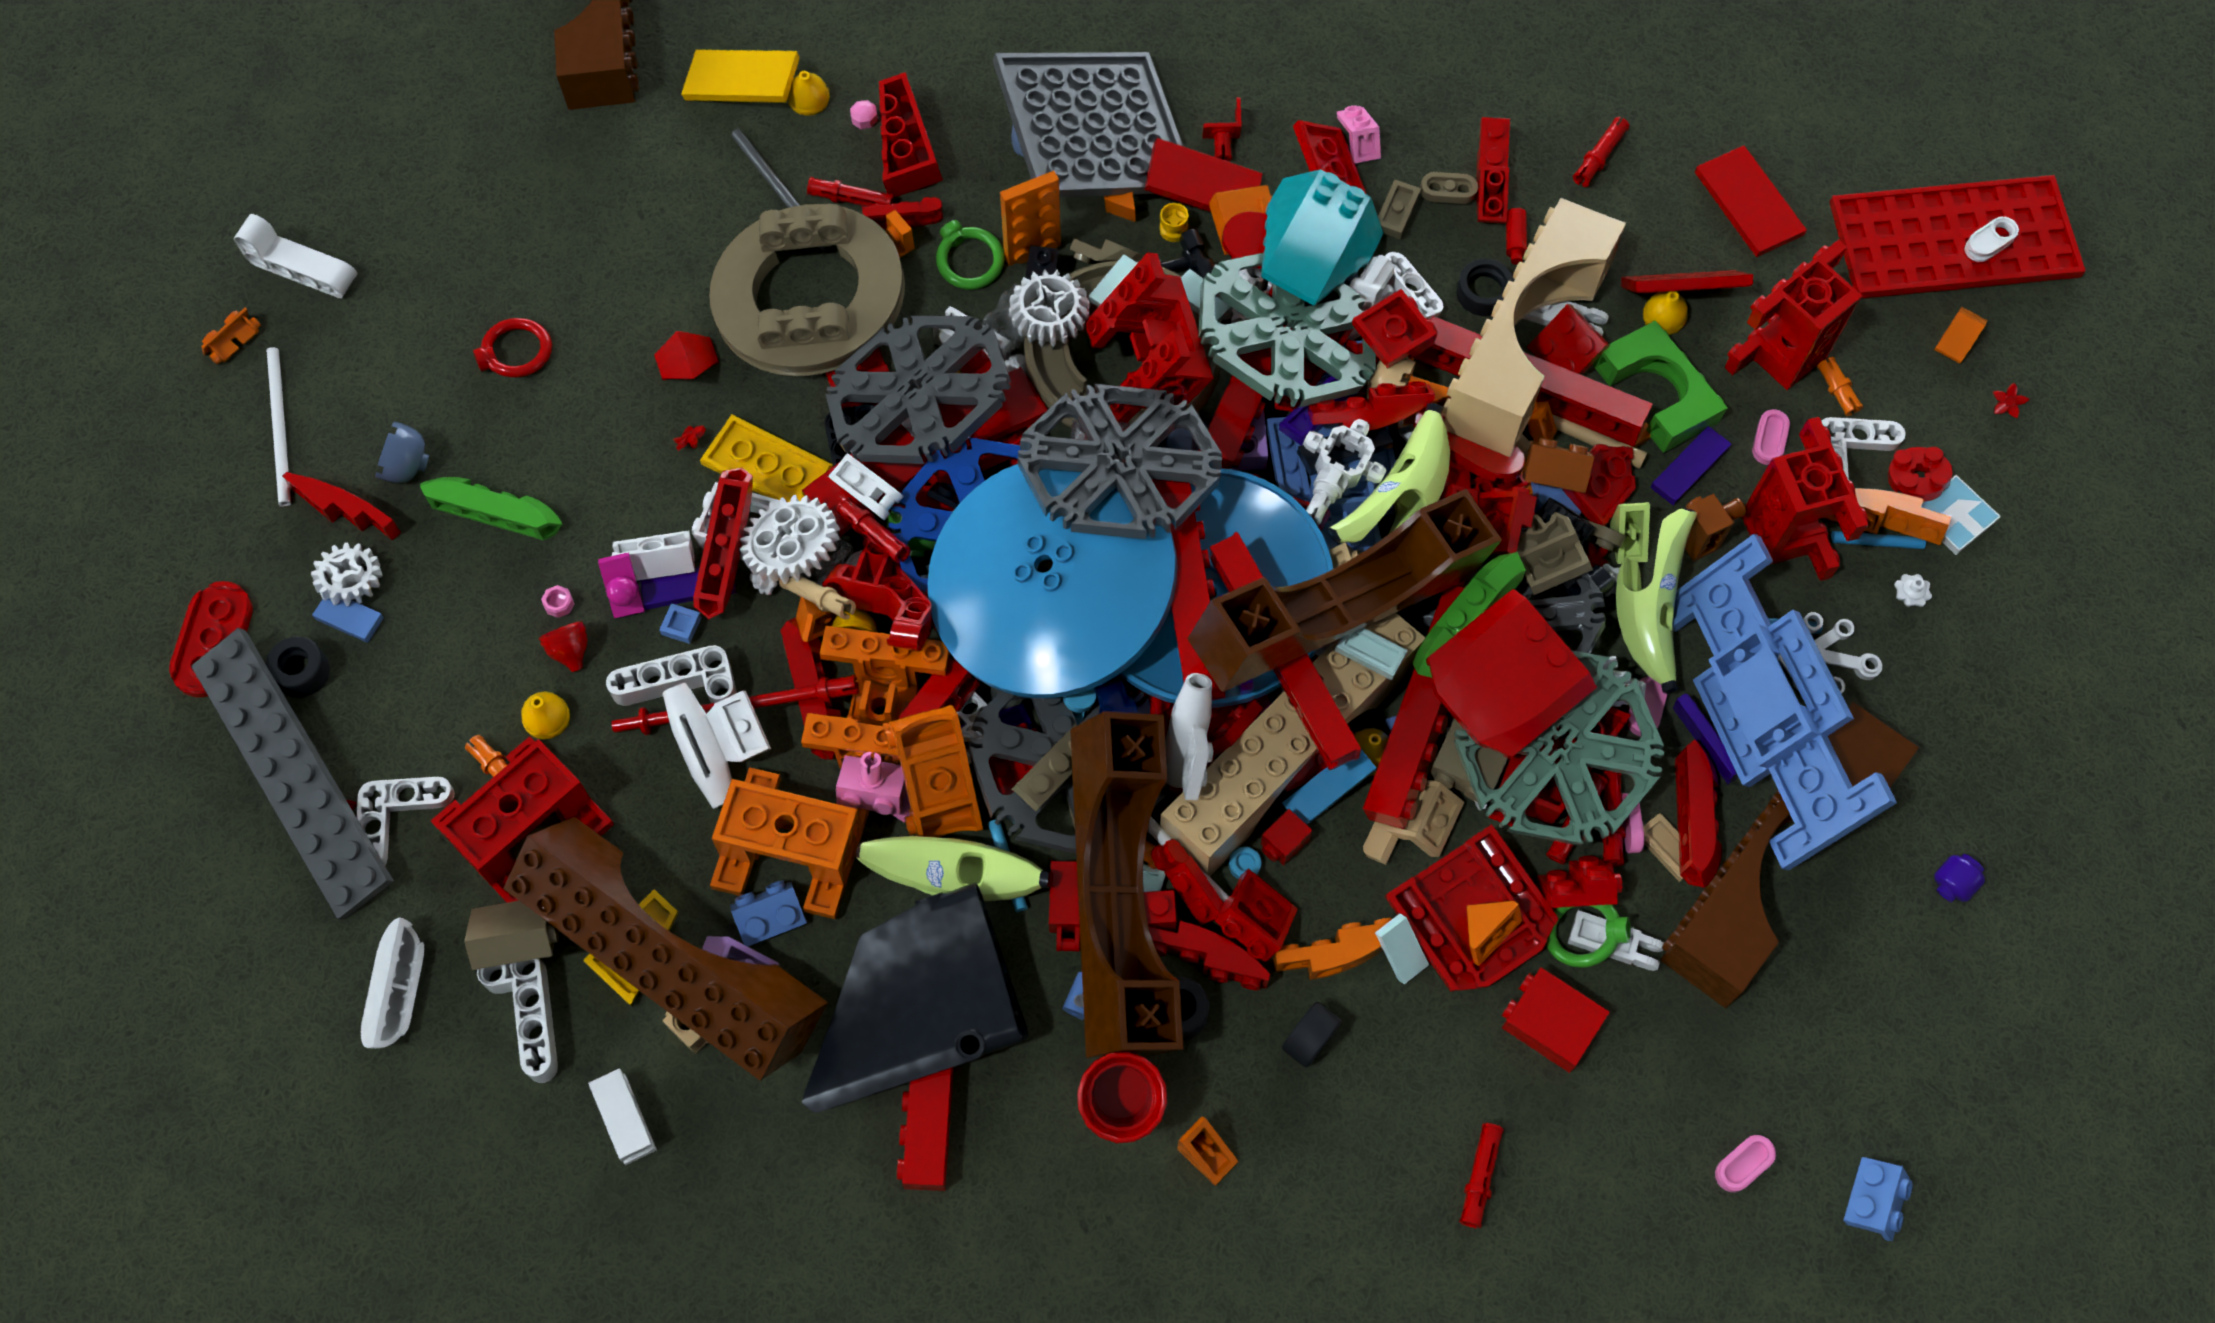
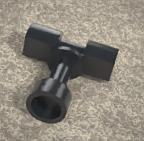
[1159,229,1215,279]

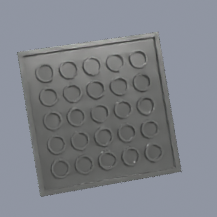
[992,52,1183,197]

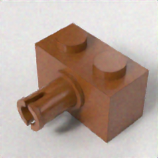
[1522,438,1594,493]
[1685,493,1746,561]

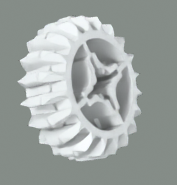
[1009,269,1089,348]

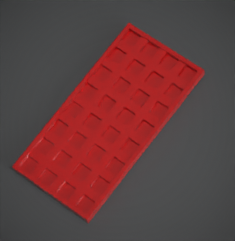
[1829,175,2086,298]

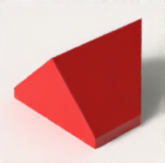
[654,331,719,381]

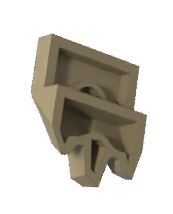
[1070,238,1144,264]
[1517,512,1593,595]

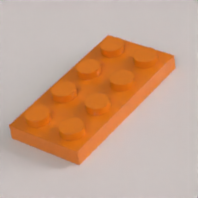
[1000,171,1061,266]

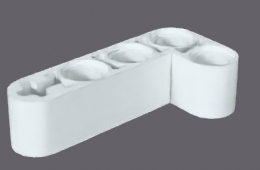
[234,214,357,298]
[606,645,737,706]
[477,958,558,1083]

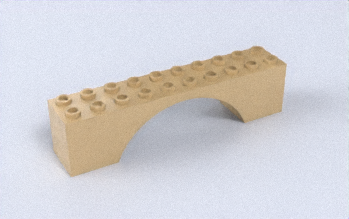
[1441,198,1626,457]
[1160,613,1425,876]

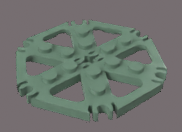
[1198,253,1376,408]
[1454,650,1664,846]

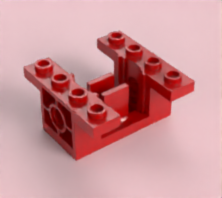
[1724,239,1863,390]
[1085,252,1214,424]
[1742,417,1868,581]
[431,736,614,903]

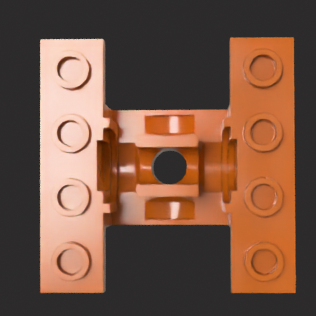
[801,626,950,769]
[710,767,869,920]

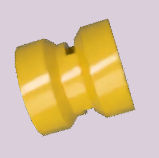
[1159,203,1189,242]

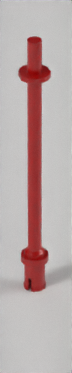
[611,674,859,735]

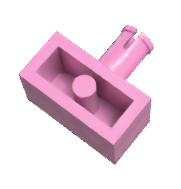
[836,752,907,816]

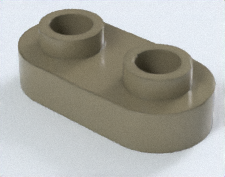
[1420,172,1478,204]
[1586,520,1626,551]

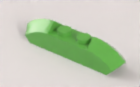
[420,477,563,540]
[1413,552,1526,678]

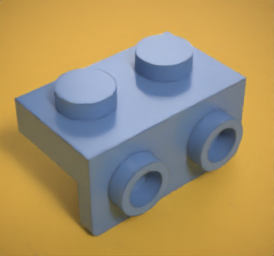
[730,880,807,947]
[1844,1157,1912,1241]

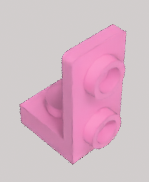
[1337,105,1381,164]

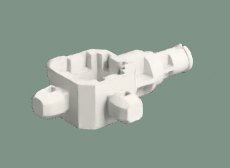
[1303,419,1387,525]

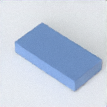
[312,598,384,643]

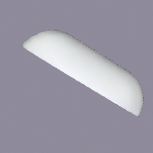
[361,917,424,1049]

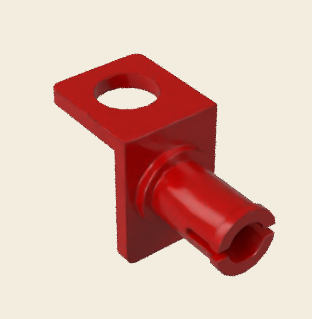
[1202,98,1242,162]

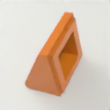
[1104,192,1136,222]

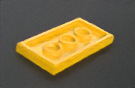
[681,50,800,102]
[700,414,833,502]

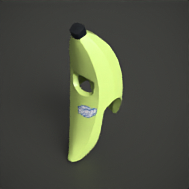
[1328,403,1450,543]
[1616,509,1697,694]
[856,836,1053,901]

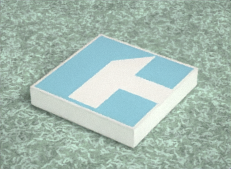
[1921,475,2001,555]

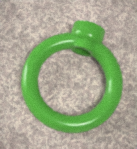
[936,220,1005,290]
[1546,905,1631,968]

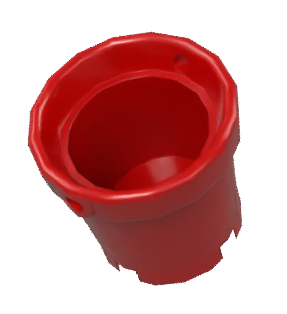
[1077,1052,1167,1143]

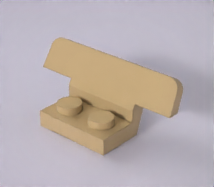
[1363,758,1464,865]

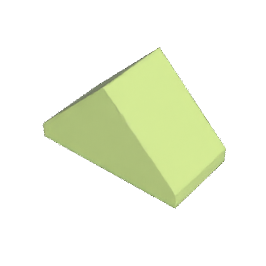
[1610,502,1650,564]

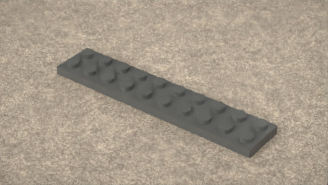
[191,628,394,920]

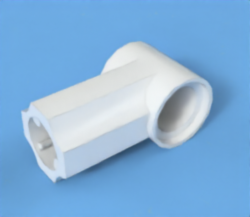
[1349,255,1395,309]

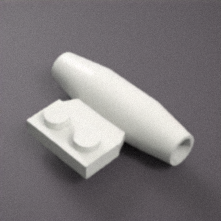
[1165,673,1213,800]
[662,683,771,809]

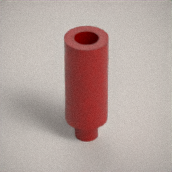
[1506,208,1527,265]

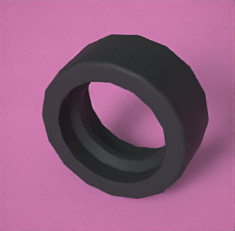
[1456,258,1514,317]

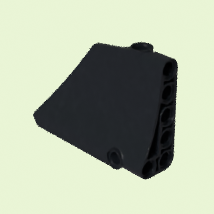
[802,882,1028,1113]

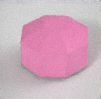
[850,100,878,129]
[541,585,575,618]

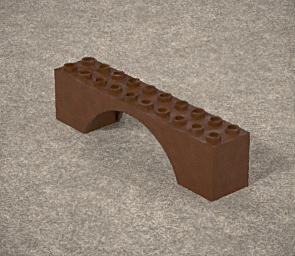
[554,0,639,110]
[1187,489,1502,693]
[1660,702,1919,1009]
[1070,711,1183,1058]
[503,817,828,1081]

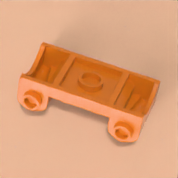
[884,705,983,837]

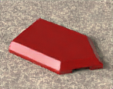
[1562,444,1636,526]

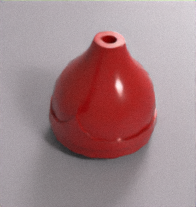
[539,621,588,672]

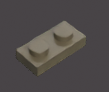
[1378,179,1421,239]

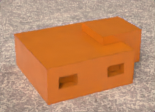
[1209,185,1273,255]

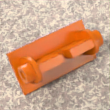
[201,307,261,365]

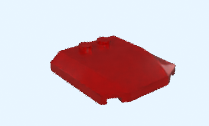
[1426,589,1597,759]
[1384,824,1559,992]

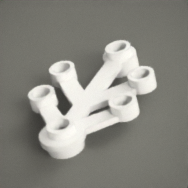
[1777,612,1882,694]

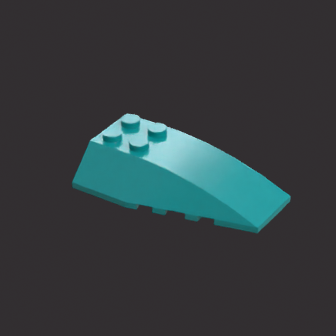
[1261,169,1383,306]

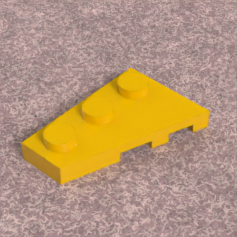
[583,889,678,1006]

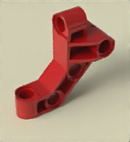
[822,542,932,652]

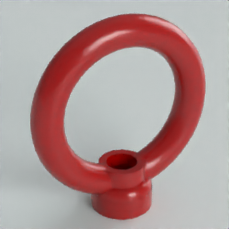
[473,318,552,378]

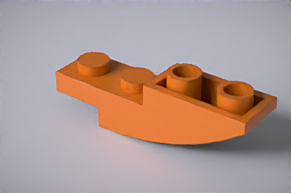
[1823,488,1951,545]
[1273,918,1392,980]

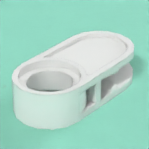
[1964,217,2019,262]

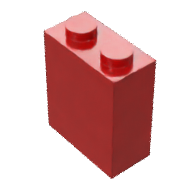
[1501,967,1609,1073]

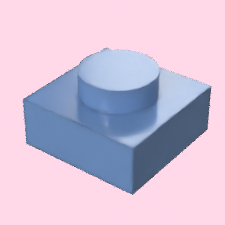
[659,603,702,644]

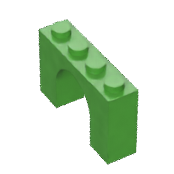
[1592,321,1728,453]

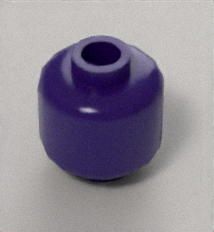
[1934,854,1985,903]

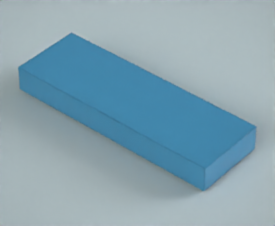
[1282,749,1377,825]

